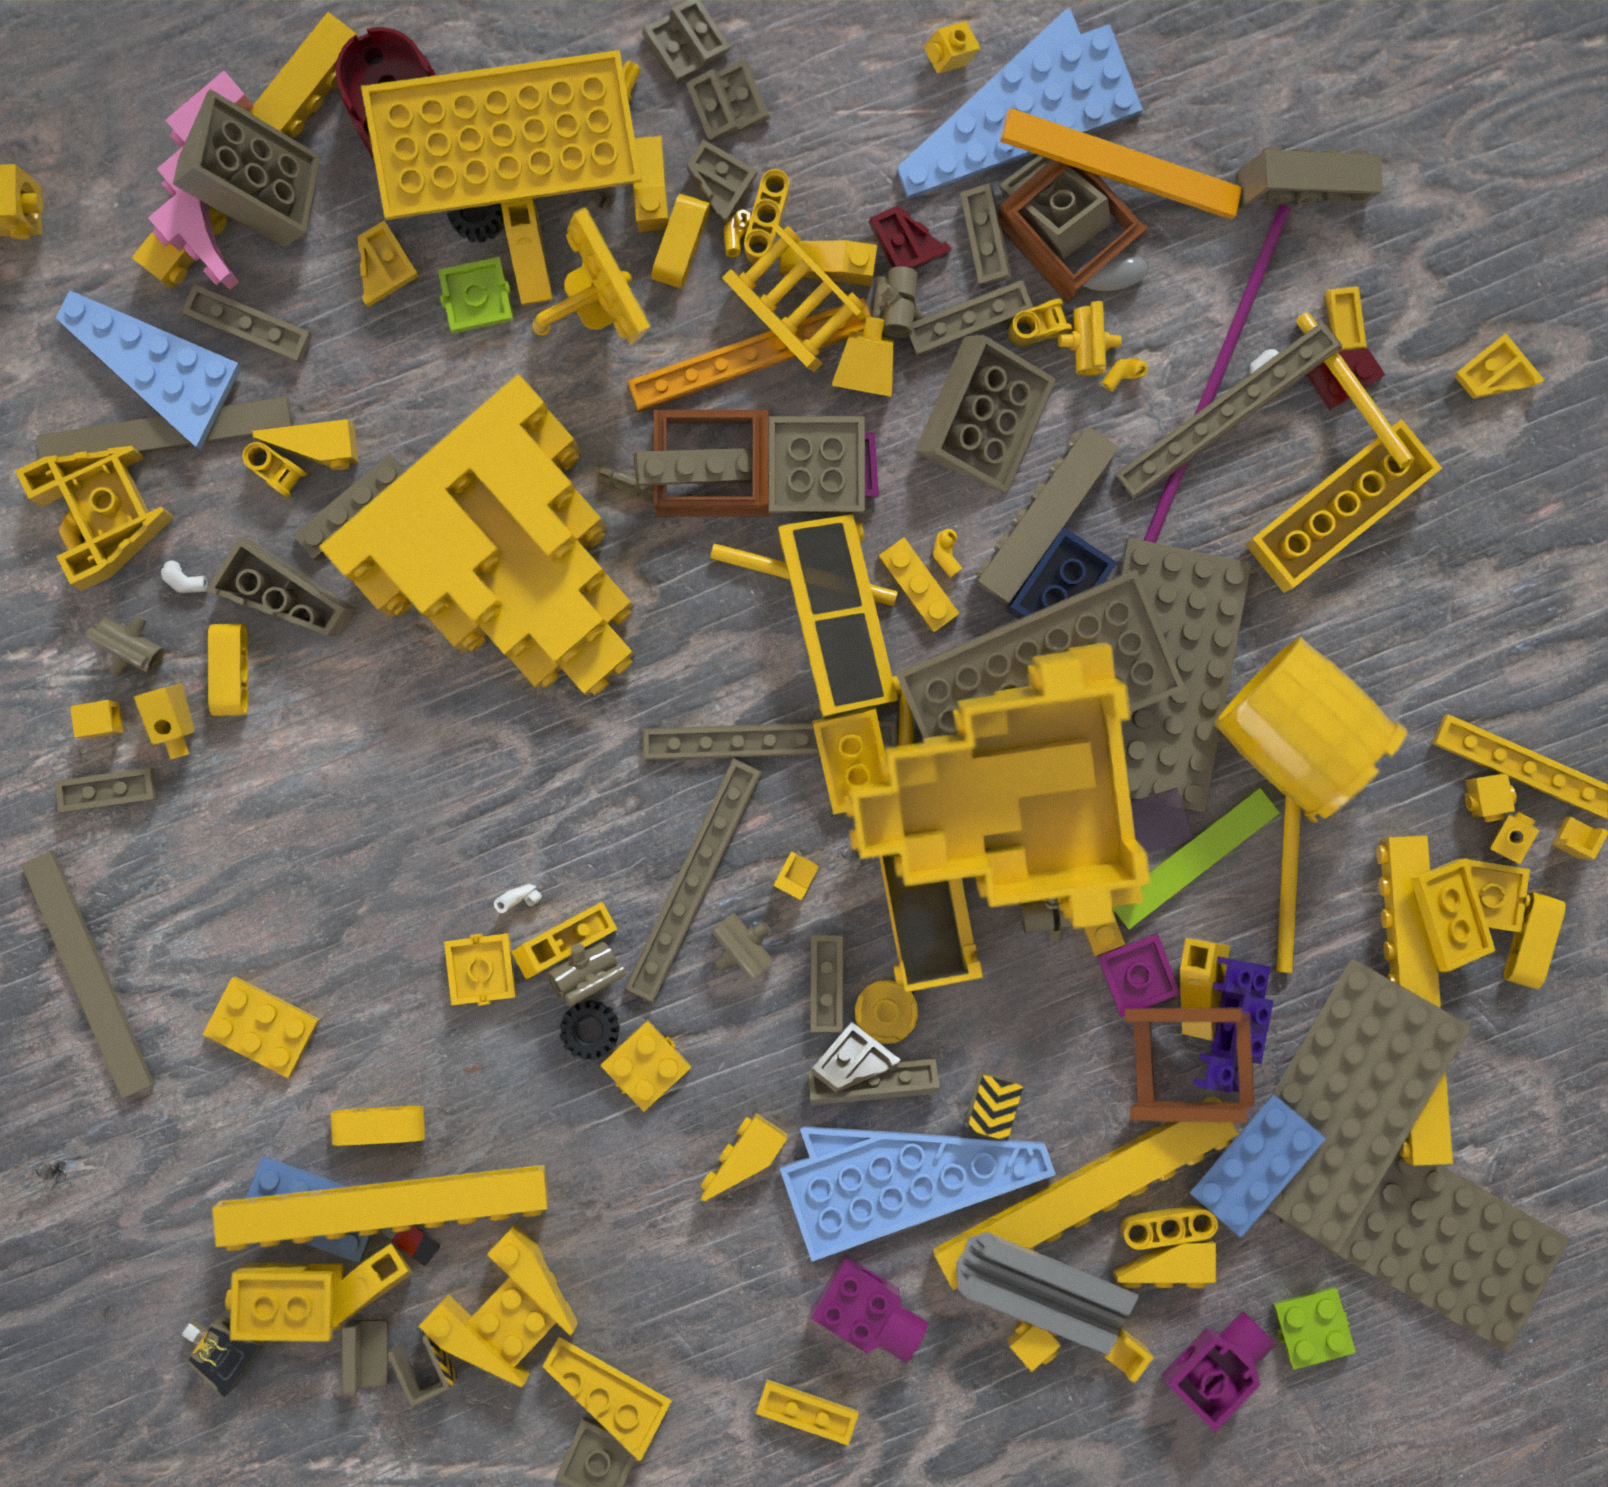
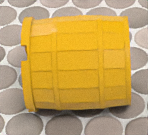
[1214,636,1407,823]

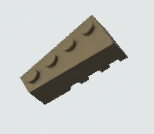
[1236,146,1383,209]
[205,537,357,636]

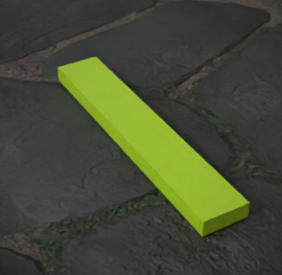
[1112,788,1280,930]

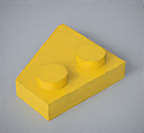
[357,220,419,308]
[1453,333,1544,399]

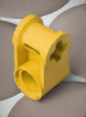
[1008,298,1072,347]
[242,442,307,499]

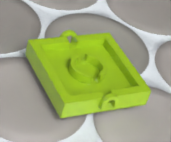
[438,257,514,334]
[1272,1287,1356,1370]

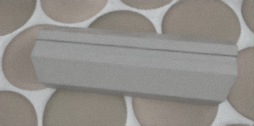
[956,1232,1138,1355]

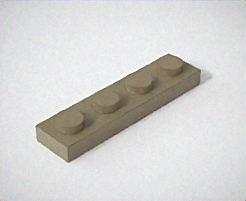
[908,280,1033,357]
[181,284,313,363]
[633,448,753,486]
[293,453,405,561]
[808,1059,940,1106]

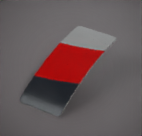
[379,1225,440,1266]

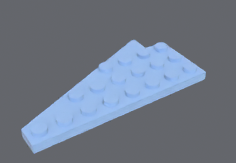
[897,8,1143,200]
[780,1126,1056,1261]

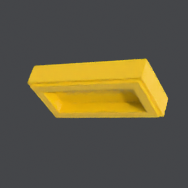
[1325,286,1367,352]

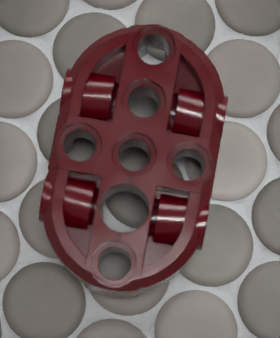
[336,27,436,164]

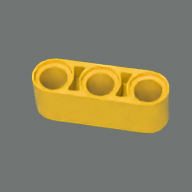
[744,169,789,265]
[651,193,710,289]
[208,623,248,716]
[1503,891,1566,990]
[330,1105,425,1146]
[1119,1204,1218,1250]

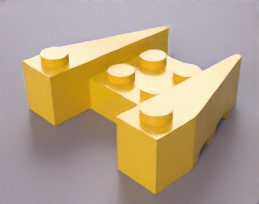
[15,445,174,591]
[418,1223,578,1387]

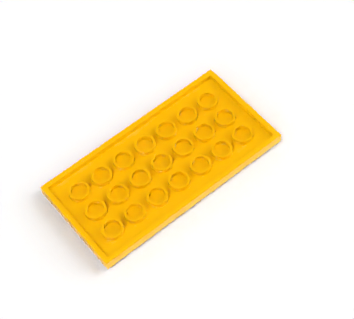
[361,50,642,220]

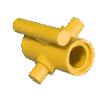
[1057,301,1122,376]

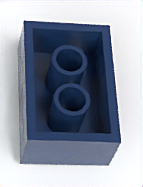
[1007,527,1117,619]

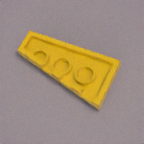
[542,1337,672,1462]

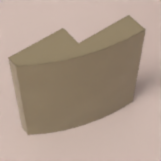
[641,0,731,85]
[686,58,771,142]

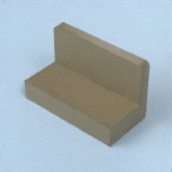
[342,1319,389,1394]

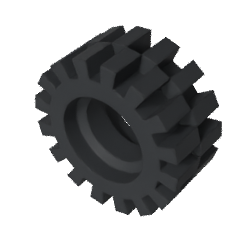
[447,203,504,243]
[559,1000,620,1060]

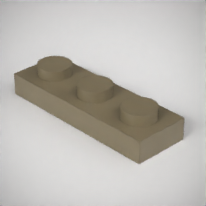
[960,183,1012,286]
[54,767,158,813]
[810,935,843,1032]

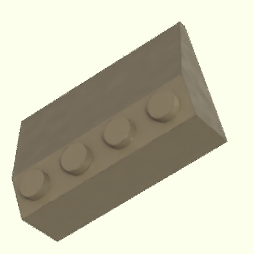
[173,89,321,248]
[915,335,1056,493]

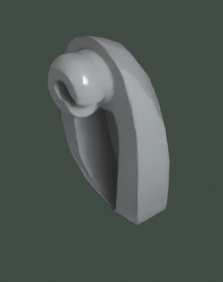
[1076,253,1147,291]

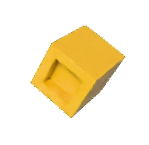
[70,700,124,739]
[1551,816,1608,860]
[773,851,819,901]
[1102,1328,1154,1383]

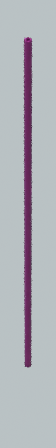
[1143,204,1291,543]

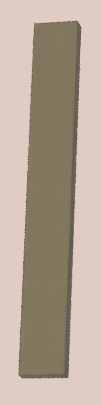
[1114,321,1342,501]
[36,396,293,459]
[642,720,897,761]
[624,758,762,1004]
[21,851,155,1099]

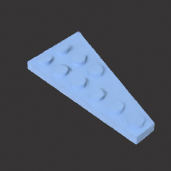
[56,290,242,450]

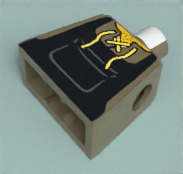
[181,1316,266,1398]

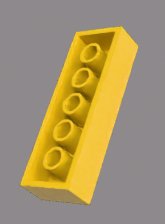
[1244,419,1442,593]

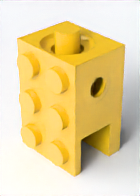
[0,164,44,240]
[225,1262,344,1341]

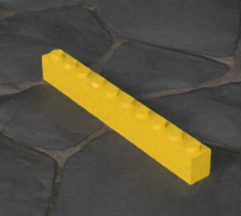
[131,12,359,289]
[1376,836,1453,1165]
[933,1096,1239,1290]
[212,1165,549,1251]

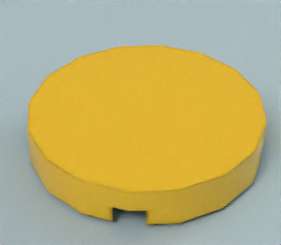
[854,979,918,1044]

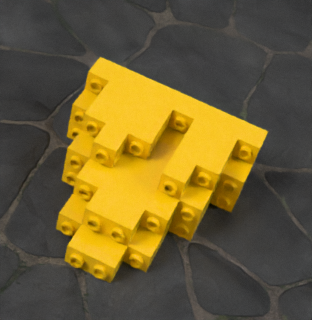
[319,374,635,696]
[845,643,1150,928]

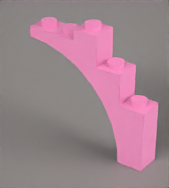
[148,71,253,290]

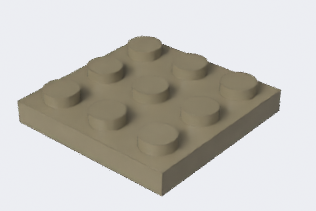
[769,416,865,514]

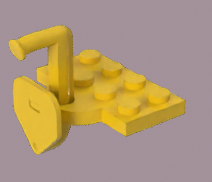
[532,207,650,345]

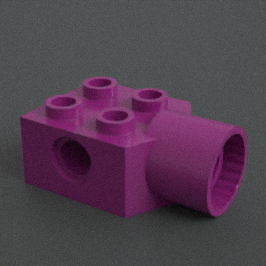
[811,1254,928,1363]
[1161,1310,1277,1432]

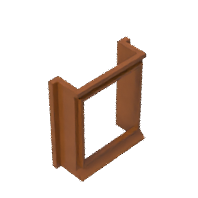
[998,160,1148,303]
[653,409,769,517]
[1125,1008,1255,1123]

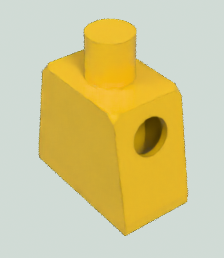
[832,317,894,397]
[134,683,194,760]

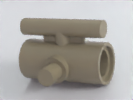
[872,266,923,338]
[85,615,164,677]
[1018,898,1073,941]
[711,912,774,981]
[546,942,626,1007]

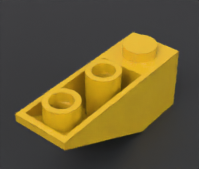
[501,199,553,305]
[1180,938,1230,1041]
[700,1113,788,1201]
[1113,1238,1216,1288]
[333,1244,414,1329]

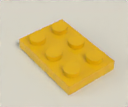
[812,707,889,815]
[1410,858,1496,972]
[202,976,320,1078]

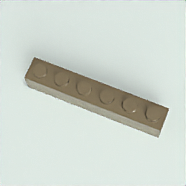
[975,426,1119,606]

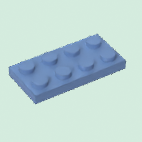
[1190,1094,1326,1238]
[246,1156,371,1263]

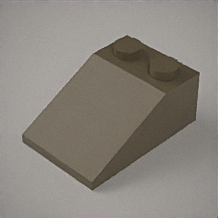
[999,155,1111,260]

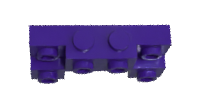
[1193,956,1274,1093]

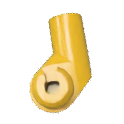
[723,210,751,258]
[1101,358,1148,392]
[59,510,83,550]
[933,529,962,578]

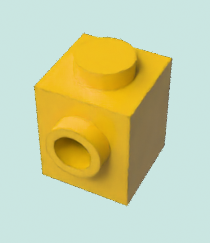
[924,21,981,74]
[1465,773,1517,822]
[1489,812,1540,864]
[1007,1320,1061,1372]

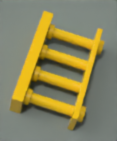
[722,222,867,372]

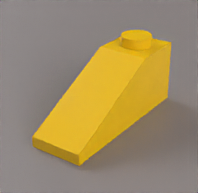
[633,136,669,232]
[779,240,877,287]
[252,419,359,470]
[511,902,617,980]

